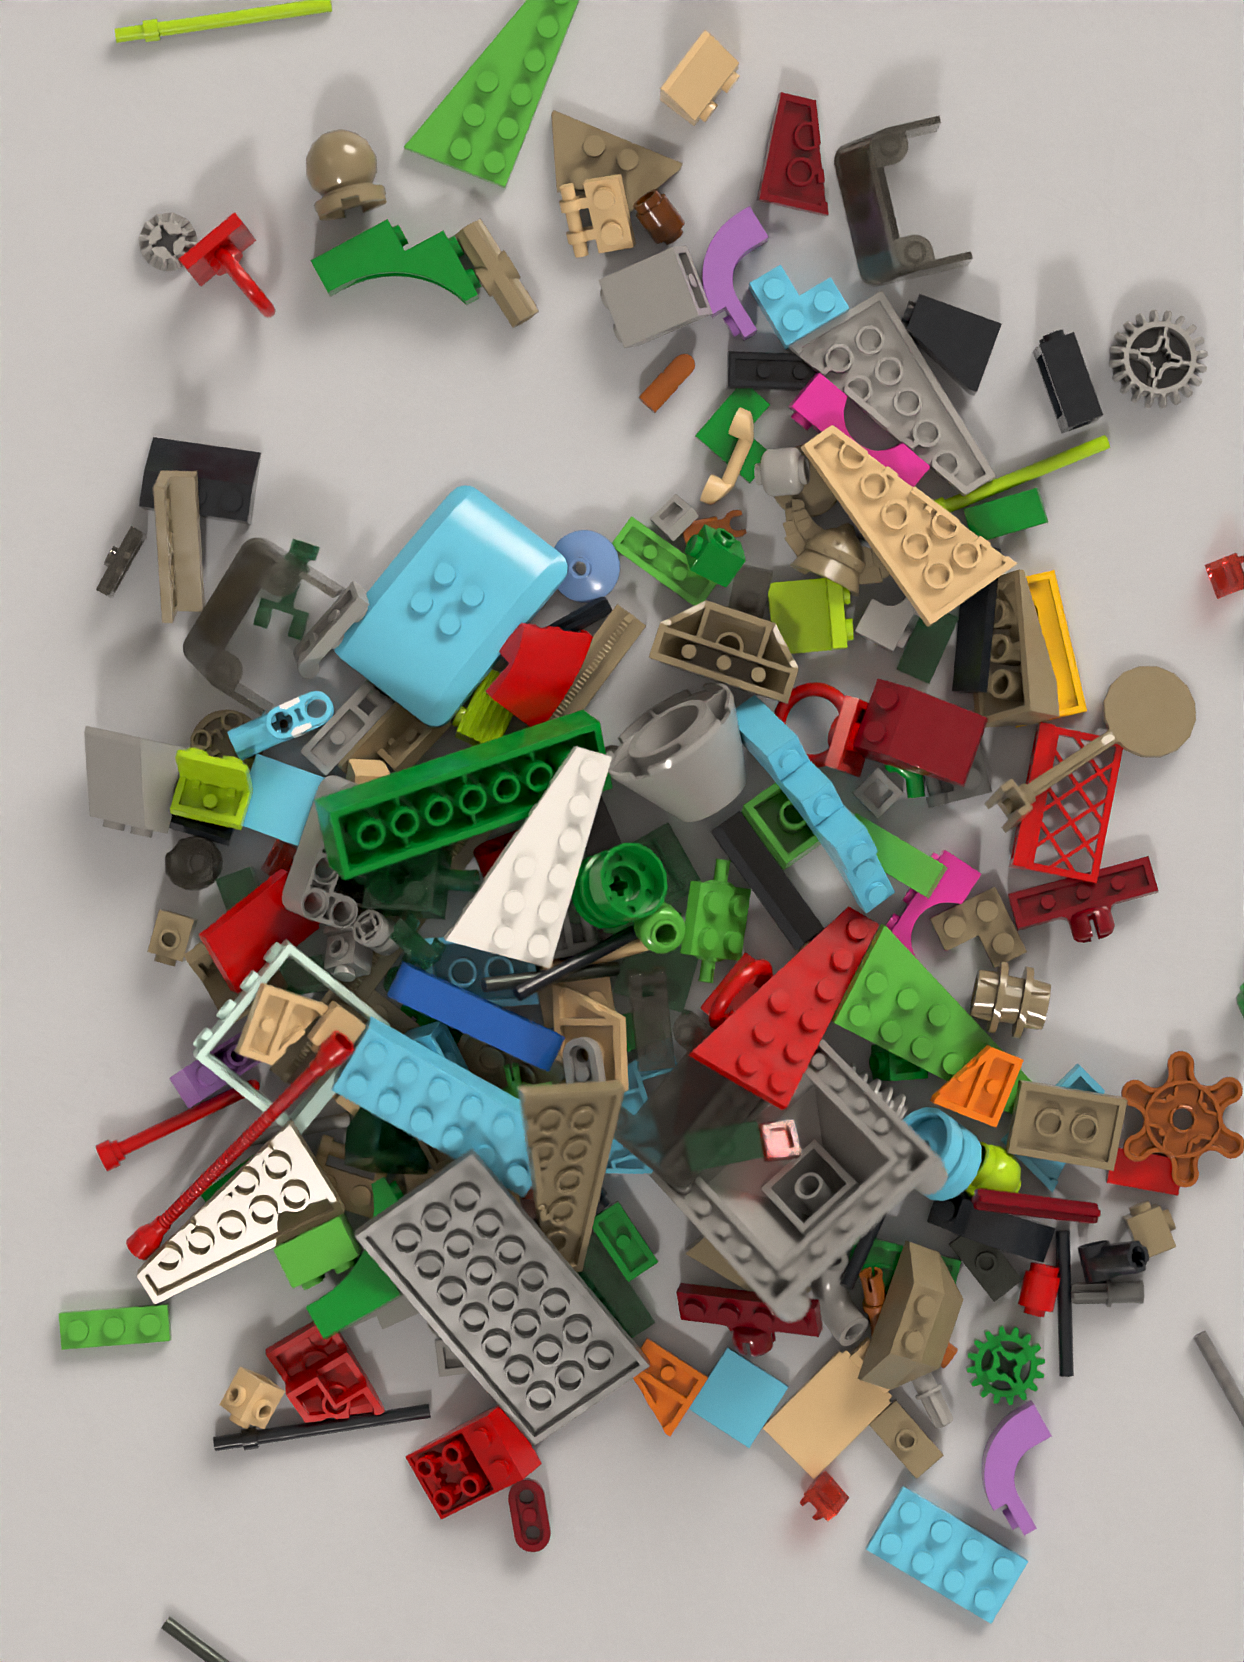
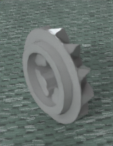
[139,212,197,271]

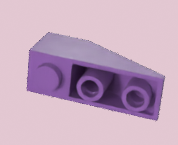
[169,1031,261,1109]

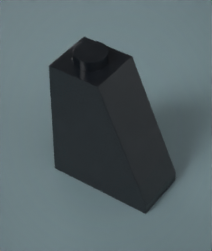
[902,294,1002,396]

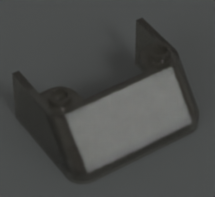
[833,115,973,287]
[183,537,345,716]

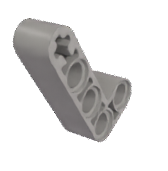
[282,775,358,928]

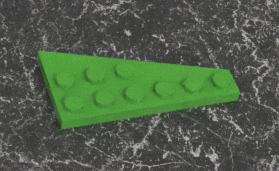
[404,0,580,189]
[831,924,1032,1115]

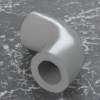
[810,1253,868,1346]

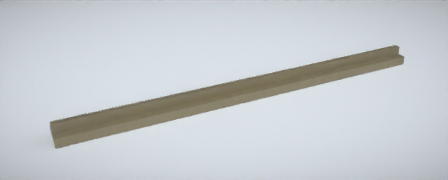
[269,604,646,1085]

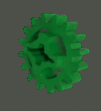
[966,1325,1045,1405]

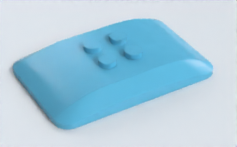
[334,485,568,728]

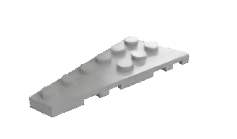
[788,291,996,497]

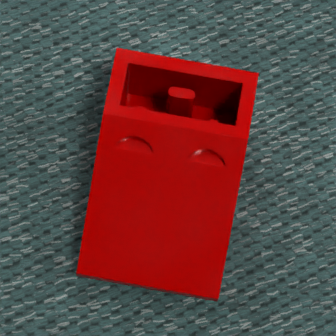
[405,1405,542,1519]

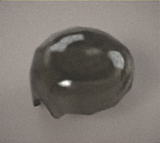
[165,836,224,891]

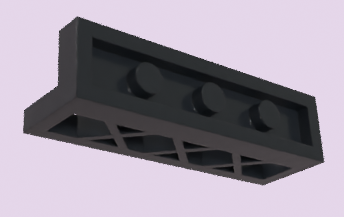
[710,811,824,950]

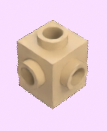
[219,1366,285,1429]

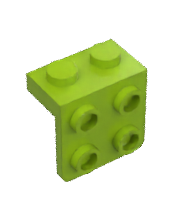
[768,578,854,654]
[170,748,253,830]

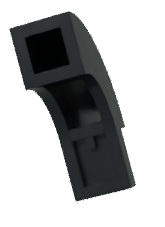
[927,1195,1056,1263]

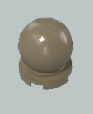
[306,129,387,221]

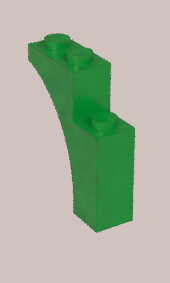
[310,219,482,306]
[306,1177,404,1340]

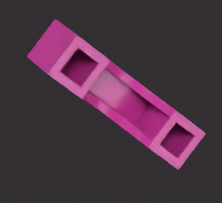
[788,373,930,487]
[885,850,981,960]

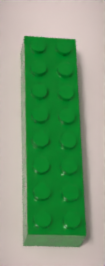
[314,709,613,880]

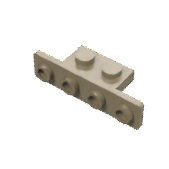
[338,702,452,774]

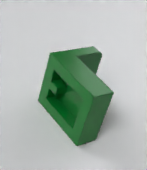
[869,1044,928,1081]

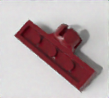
[1008,856,1159,943]
[676,1283,823,1357]

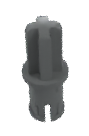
[1071,1279,1144,1307]

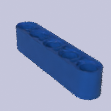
[387,961,565,1071]

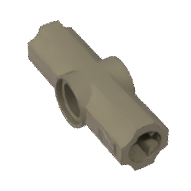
[455,218,539,328]

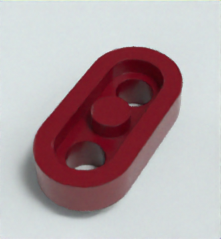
[508,1478,551,1552]

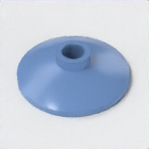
[554,530,620,603]

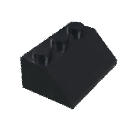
[139,437,261,525]

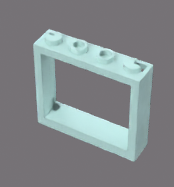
[193,939,391,1134]

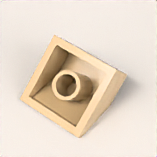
[660,30,740,126]

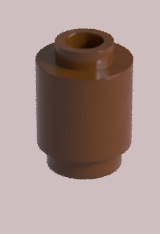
[633,189,685,245]

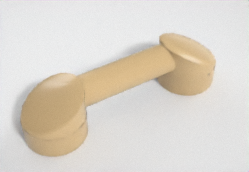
[700,407,754,505]

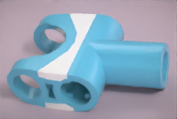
[227,691,334,760]

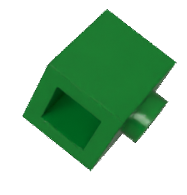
[685,524,746,588]

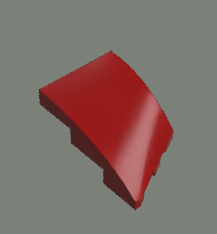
[485,623,593,727]
[265,1321,385,1423]

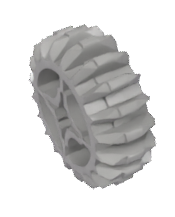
[1109,310,1208,409]

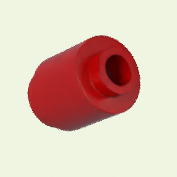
[1018,1262,1061,1317]

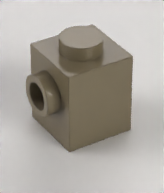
[147,909,198,966]
[1123,1201,1176,1258]

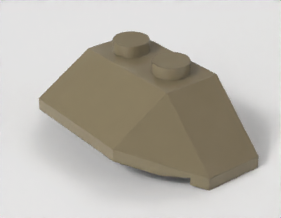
[648,600,799,704]
[857,1240,964,1390]

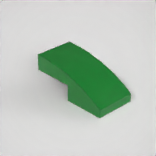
[963,488,1048,541]

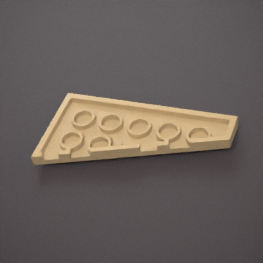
[801,425,1017,627]

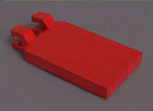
[198,864,336,994]

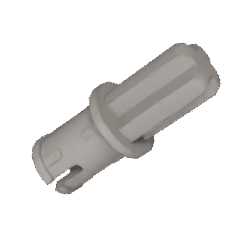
[912,1372,953,1429]

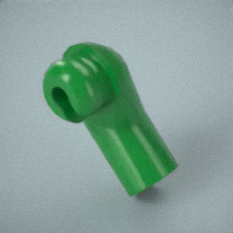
[884,764,925,798]

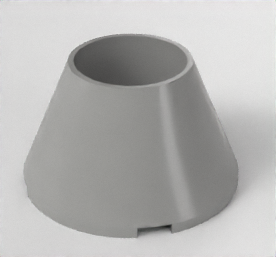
[607,682,747,822]

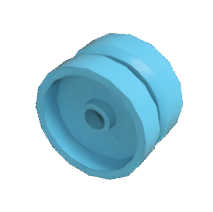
[903,1107,982,1201]

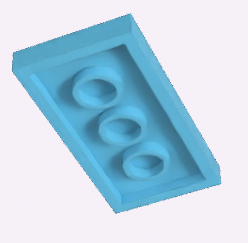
[866,1485,1028,1624]

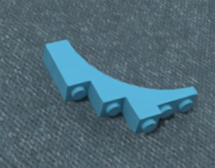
[736,695,895,913]

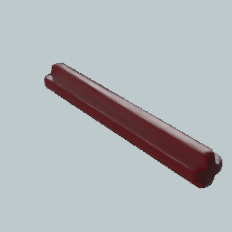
[971,1188,1101,1224]

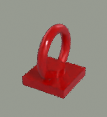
[178,212,276,318]
[774,682,869,778]
[700,952,774,1030]

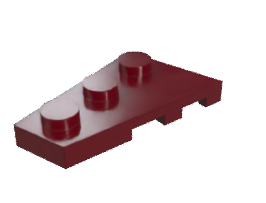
[756,92,829,216]

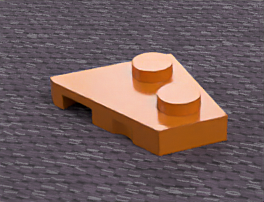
[930,1045,1024,1128]
[633,1337,708,1437]

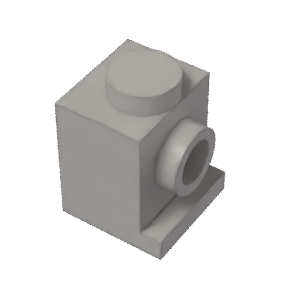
[323,921,373,982]

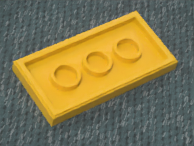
[1015,570,1087,728]

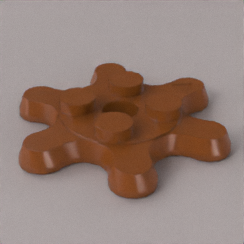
[1121,1051,1244,1188]

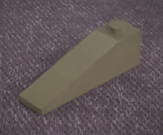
[973,569,1060,728]

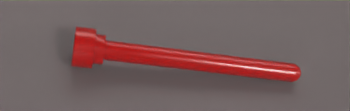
[95,1079,260,1172]

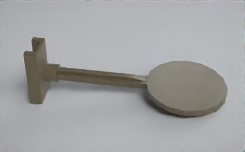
[985,666,1196,833]

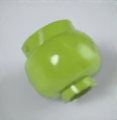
[964,1142,1021,1198]

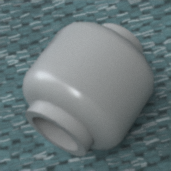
[754,447,810,497]

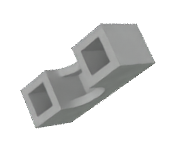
[853,596,920,653]

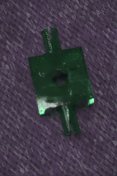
[336,845,480,920]

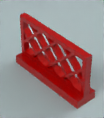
[1009,722,1123,884]

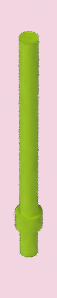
[114,0,332,43]
[934,435,1110,513]

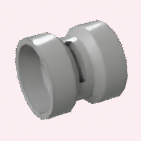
[352,910,403,956]

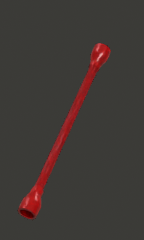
[126,1031,355,1260]

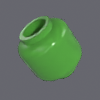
[634,902,686,953]

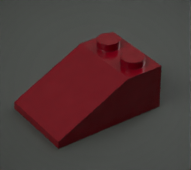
[853,678,988,787]

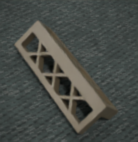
[153,471,205,623]

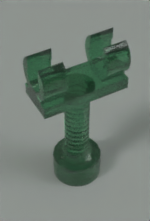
[253,539,320,640]
[383,912,446,993]

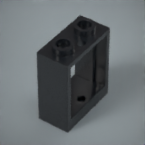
[1033,329,1103,434]

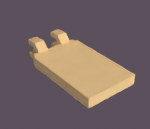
[763,1336,892,1479]

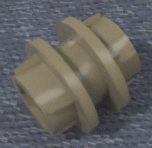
[970,961,1051,1038]

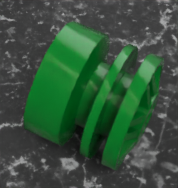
[571,843,667,929]

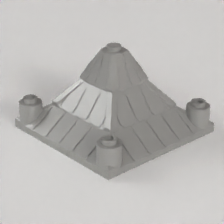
[649,1039,947,1322]

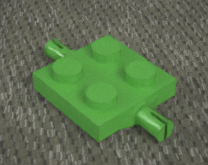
[680,858,751,983]

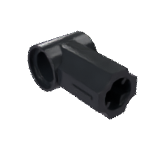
[1077,1240,1149,1283]

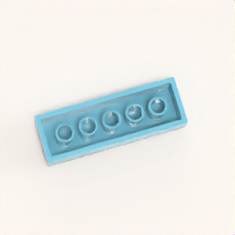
[332,1017,532,1197]

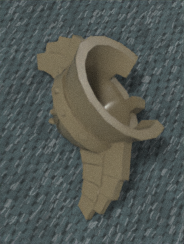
[783,499,891,597]

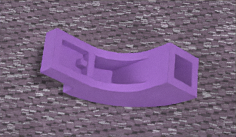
[702,206,768,341]
[981,1400,1052,1536]

